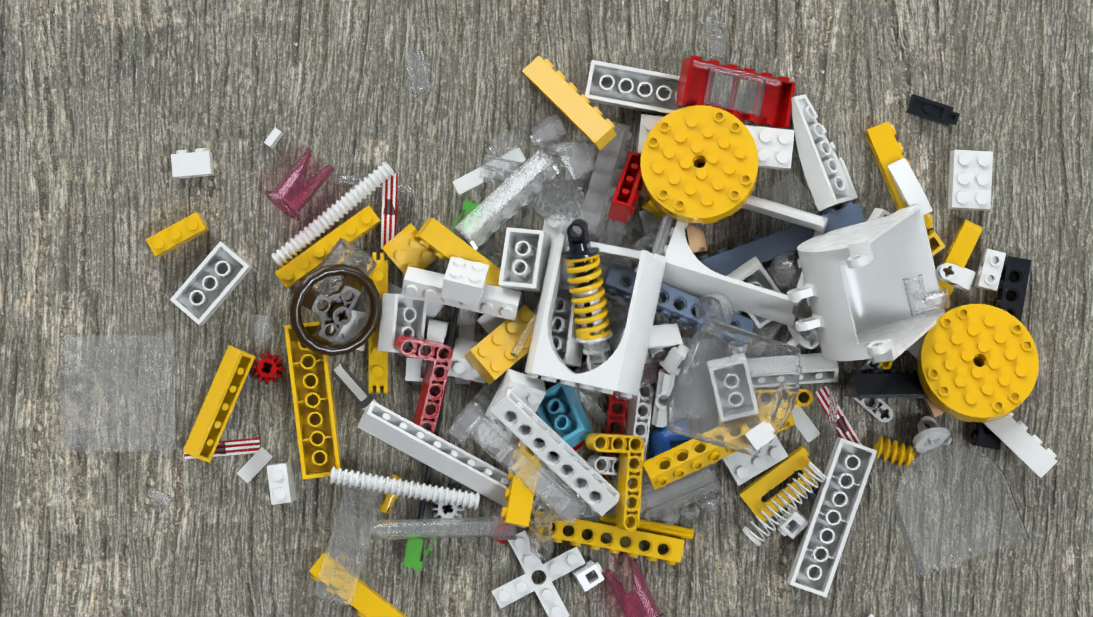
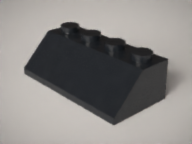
[844,369,928,398]

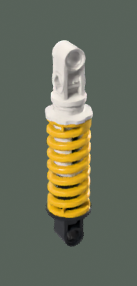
[562,219,613,391]

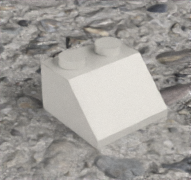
[448,338,486,384]

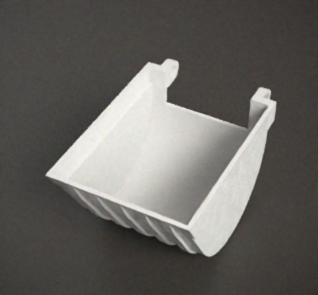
[787,204,945,363]

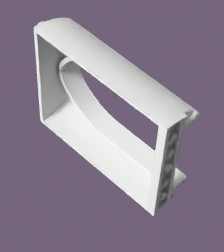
[662,195,828,327]
[525,234,667,399]

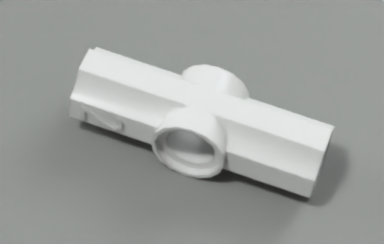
[651,368,675,428]

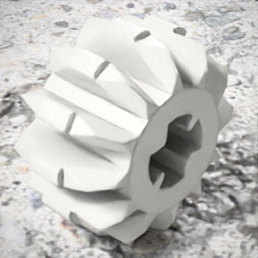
[431,501,464,525]

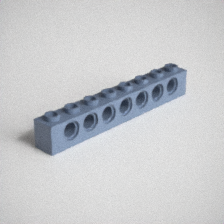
[602,262,755,347]

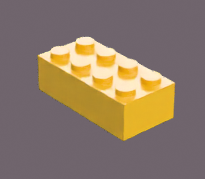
[465,304,536,385]

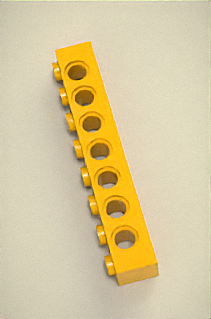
[643,397,795,490]
[529,509,685,565]

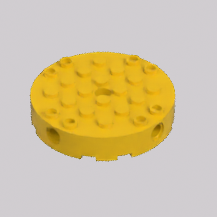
[641,105,758,224]
[917,304,1039,423]

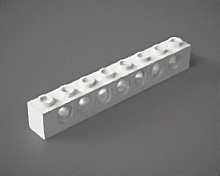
[489,388,620,516]

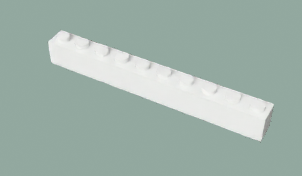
[907,332,1058,478]
[358,401,541,512]

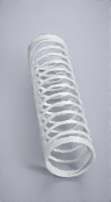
[742,461,827,546]

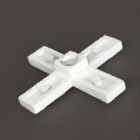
[492,530,586,617]

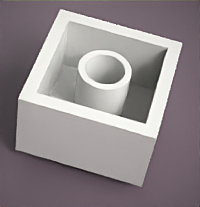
[440,256,489,306]

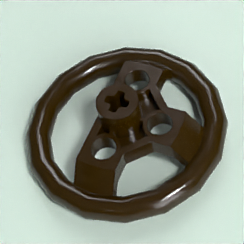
[289,263,381,356]

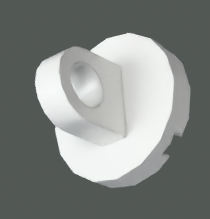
[783,315,820,352]
[912,416,952,454]

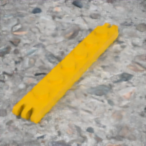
[369,252,389,394]

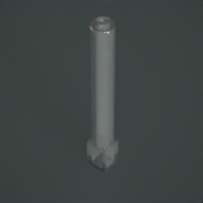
[372,513,517,540]

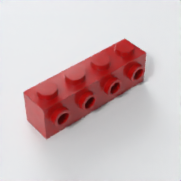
[608,151,643,223]

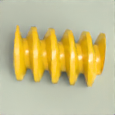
[873,435,916,470]

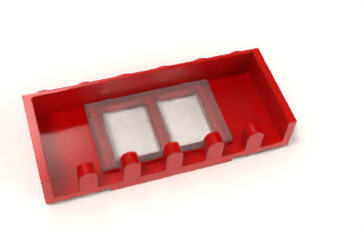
[675,55,796,129]

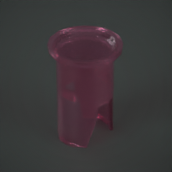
[264,148,335,221]
[604,558,666,617]

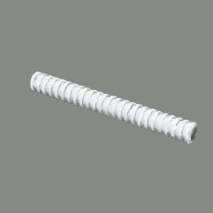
[272,162,395,267]
[329,467,480,510]

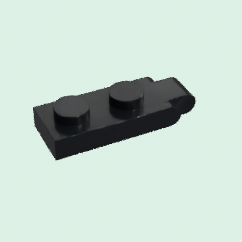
[906,94,960,126]

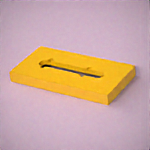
[739,447,821,522]

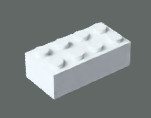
[170,241,253,326]
[477,369,546,453]

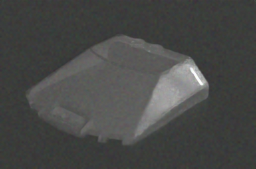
[667,319,802,456]

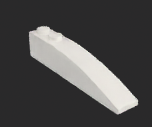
[791,94,858,212]

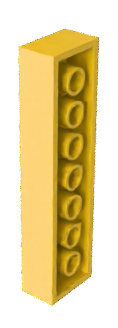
[284,321,343,479]

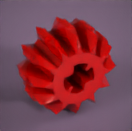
[252,352,285,384]

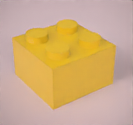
[382,223,437,275]

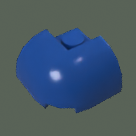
[649,420,689,459]

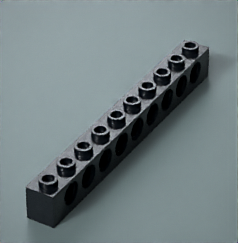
[971,256,1031,450]

